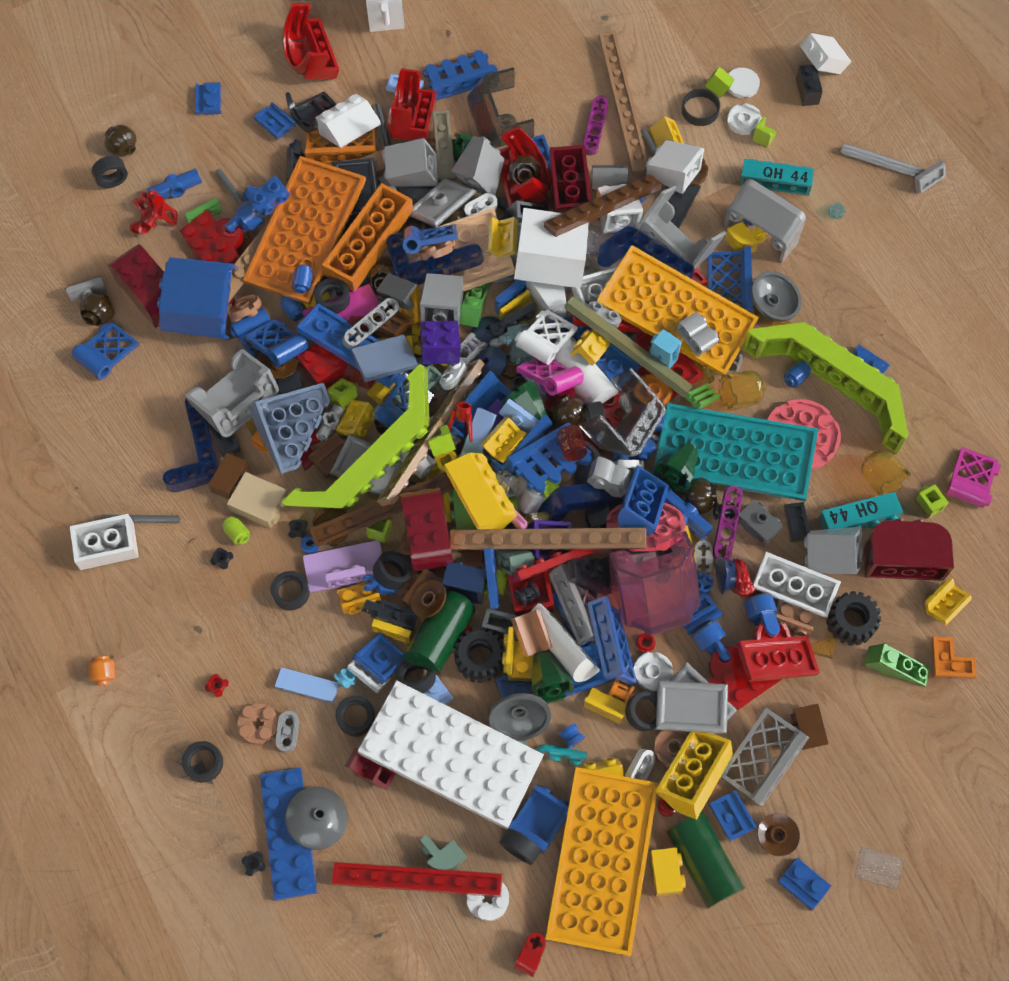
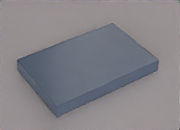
[351,335,418,382]

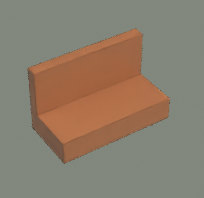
[511,609,553,658]

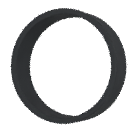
[682,89,720,126]

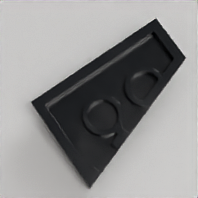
[665,185,701,229]
[567,557,613,596]

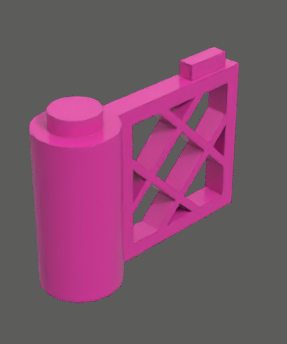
[516,359,584,396]
[946,447,1001,508]

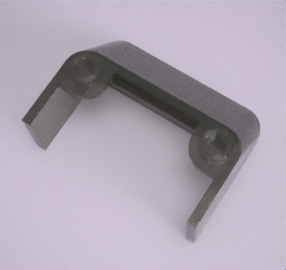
[467,67,534,148]
[580,368,665,457]

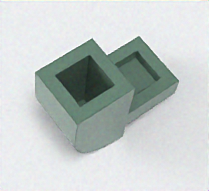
[420,834,467,870]

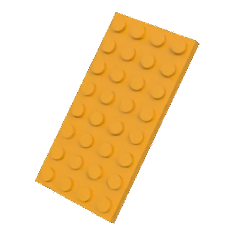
[597,245,759,377]
[545,767,659,956]

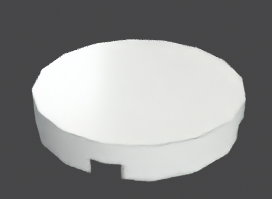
[728,68,760,99]
[727,103,762,135]
[634,652,673,692]

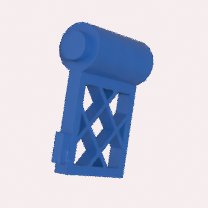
[403,224,458,254]
[229,307,282,359]
[245,319,309,367]
[72,322,139,380]
[373,372,433,429]

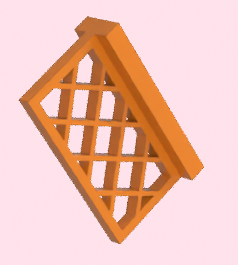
[305,128,376,165]

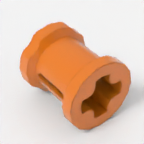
[609,679,635,704]

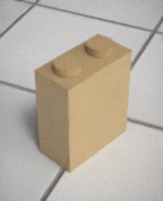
[227,472,288,529]

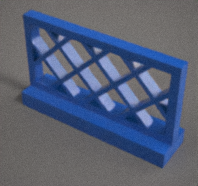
[708,247,753,314]
[588,596,637,686]

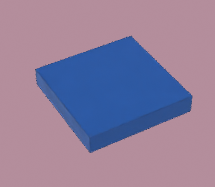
[353,633,404,684]

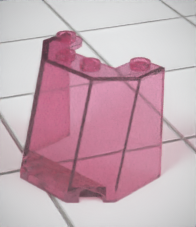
[609,531,701,636]

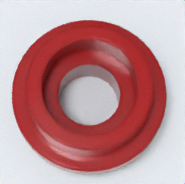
[636,633,656,653]

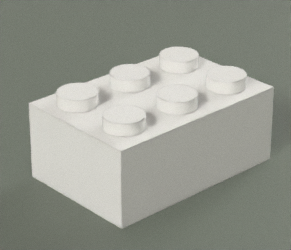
[70,514,139,570]

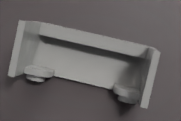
[723,179,806,263]
[636,186,726,275]

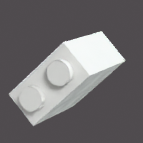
[800,33,852,74]

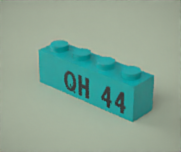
[739,159,814,196]
[818,492,903,530]

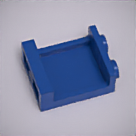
[508,785,569,854]

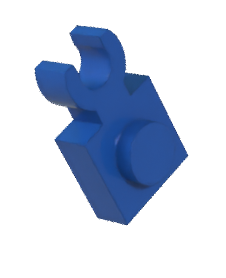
[362,574,398,595]

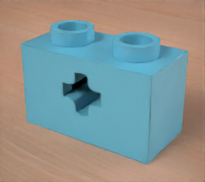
[649,329,682,368]

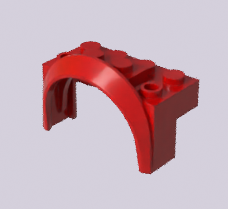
[283,3,340,79]
[386,68,437,141]
[499,126,551,206]

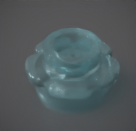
[829,202,846,219]

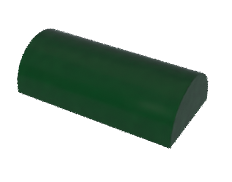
[403,591,476,672]
[666,812,745,909]

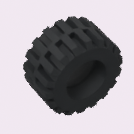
[826,591,881,646]
[454,627,505,683]

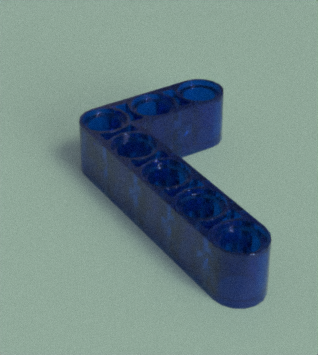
[597,226,694,279]
[386,234,484,285]
[163,398,219,493]
[536,483,626,521]

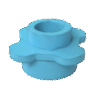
[334,668,356,688]

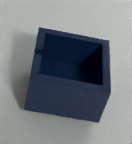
[442,561,487,605]

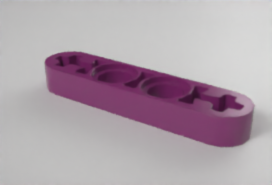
[583,96,608,155]
[713,486,743,560]

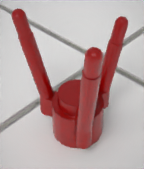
[448,402,473,442]

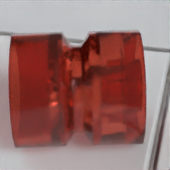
[344,363,376,390]
[557,425,588,462]

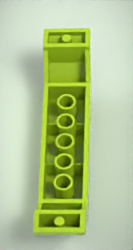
[743,322,908,454]
[282,364,429,508]

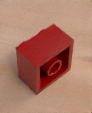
[297,344,351,389]
[508,571,554,616]

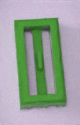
[185,198,222,223]
[685,383,721,409]

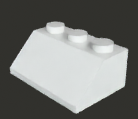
[316,94,381,148]

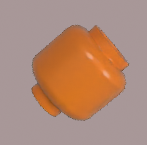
[88,656,115,685]

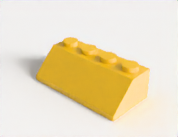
[443,453,517,529]
[656,732,733,820]

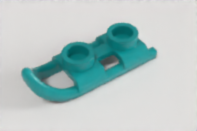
[535,744,587,765]

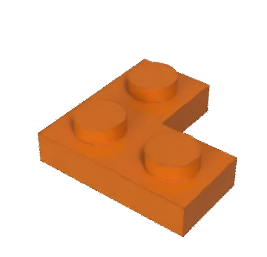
[931,636,977,679]

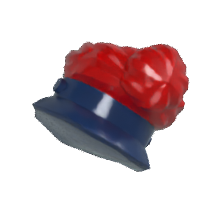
[714,555,755,597]

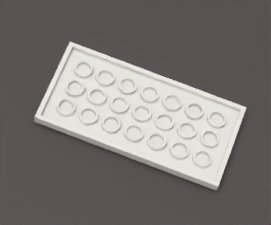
[358,681,544,829]

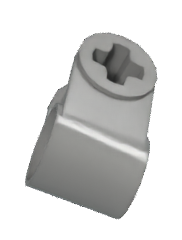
[460,333,487,366]

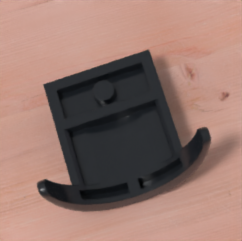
[285,91,337,133]

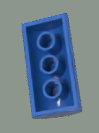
[618,465,669,537]

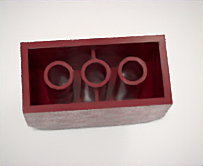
[549,145,591,222]
[108,244,164,329]
[400,487,453,572]
[864,519,954,581]

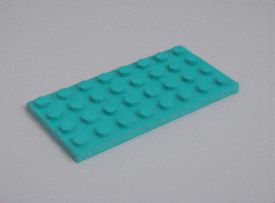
[653,403,819,502]

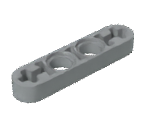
[342,298,399,349]

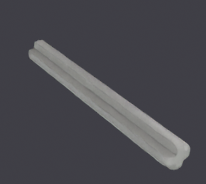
[840,143,925,177]

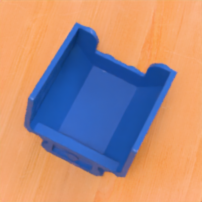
[157,257,238,340]
[446,371,554,474]

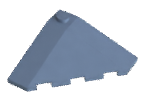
[249,383,330,474]

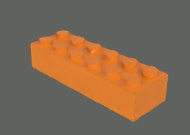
[322,183,413,292]

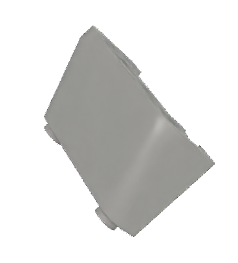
[185,349,279,437]

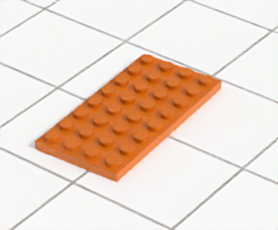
[243,156,366,305]

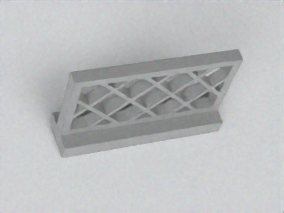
[549,564,602,645]
[721,708,809,806]

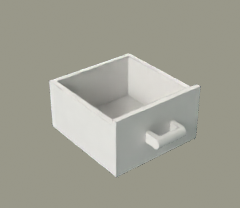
[366,0,405,32]
[514,208,589,288]

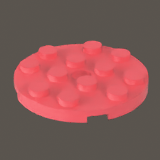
[767,399,841,470]
[606,502,686,552]

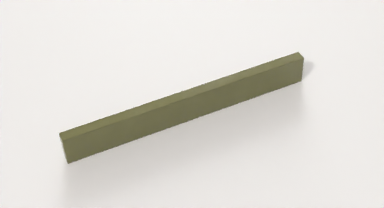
[564,296,693,397]

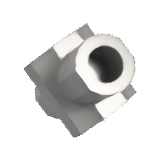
[316,405,344,442]

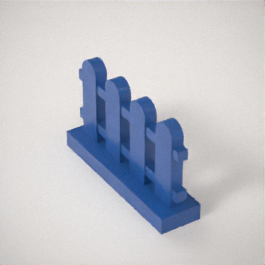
[423,50,498,101]
[506,422,591,493]

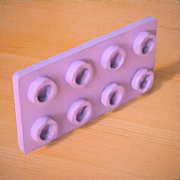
[303,540,385,593]

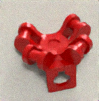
[130,190,178,234]

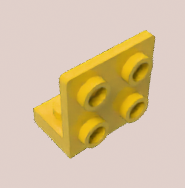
[503,627,534,682]

